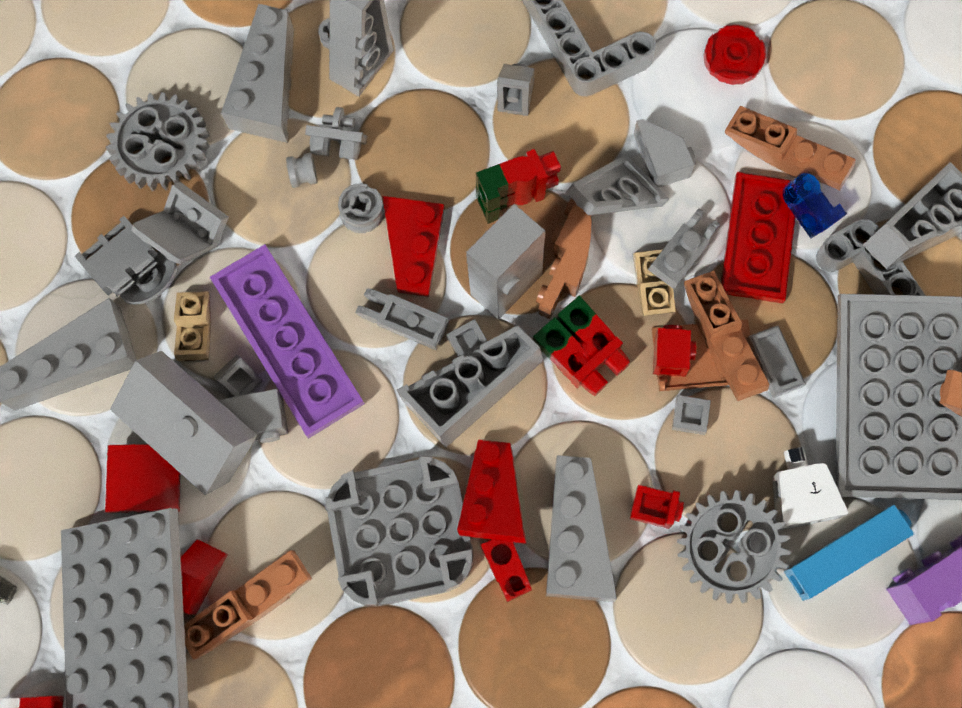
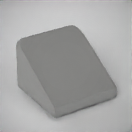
[214,355,263,397]

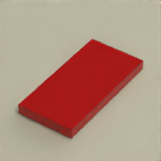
[721,172,799,304]

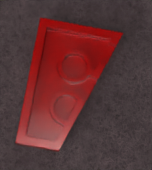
[382,196,445,297]
[457,440,526,544]

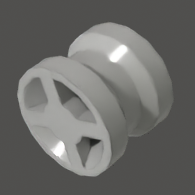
[286,153,318,188]

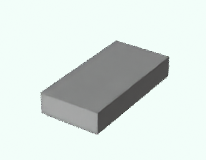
[746,325,806,398]

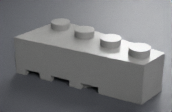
[329,0,393,97]
[221,4,294,143]
[863,162,962,269]
[0,298,137,411]
[397,325,543,448]
[546,455,617,602]

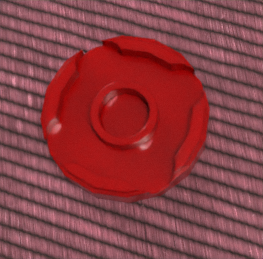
[703,25,766,85]

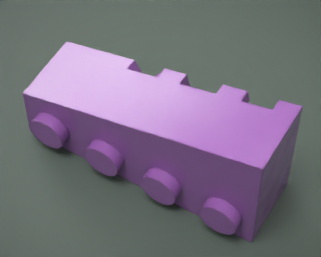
[886,535,962,625]

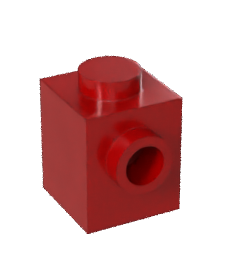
[653,324,696,377]

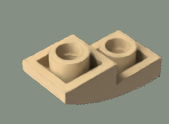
[633,249,676,316]
[174,291,211,361]

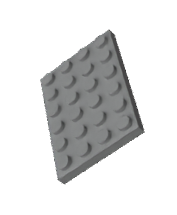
[836,294,962,500]
[61,508,189,708]

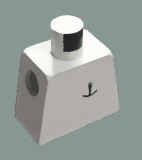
[772,447,848,530]

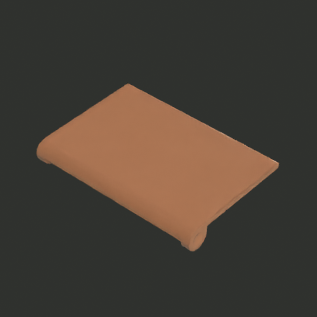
[651,319,750,391]

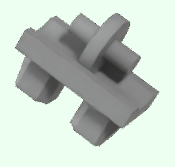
[305,107,367,160]

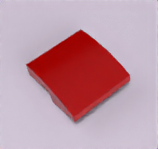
[105,444,181,513]

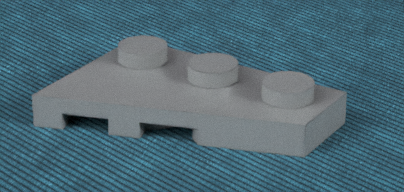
[566,154,669,215]

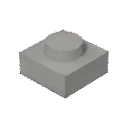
[446,319,487,357]
[672,395,711,435]

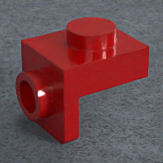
[630,485,684,529]

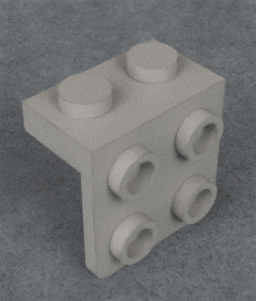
[131,182,229,264]

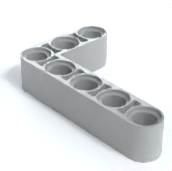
[522,0,656,97]

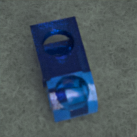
[782,173,847,239]

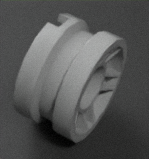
[338,183,384,233]

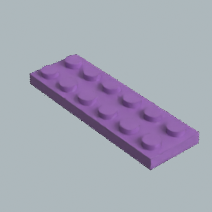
[210,244,365,439]

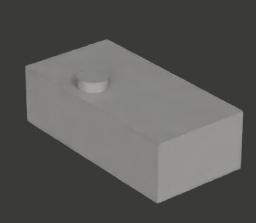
[466,204,545,320]
[110,351,257,495]

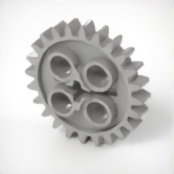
[106,92,210,191]
[677,490,792,604]

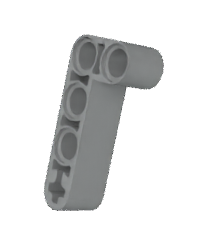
[816,219,926,296]

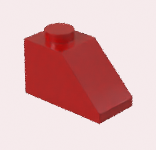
[180,539,228,616]

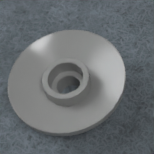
[120,251,177,304]

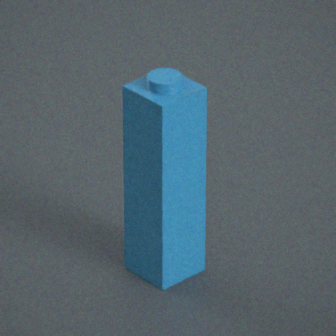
[784,505,914,601]

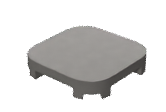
[326,456,473,607]

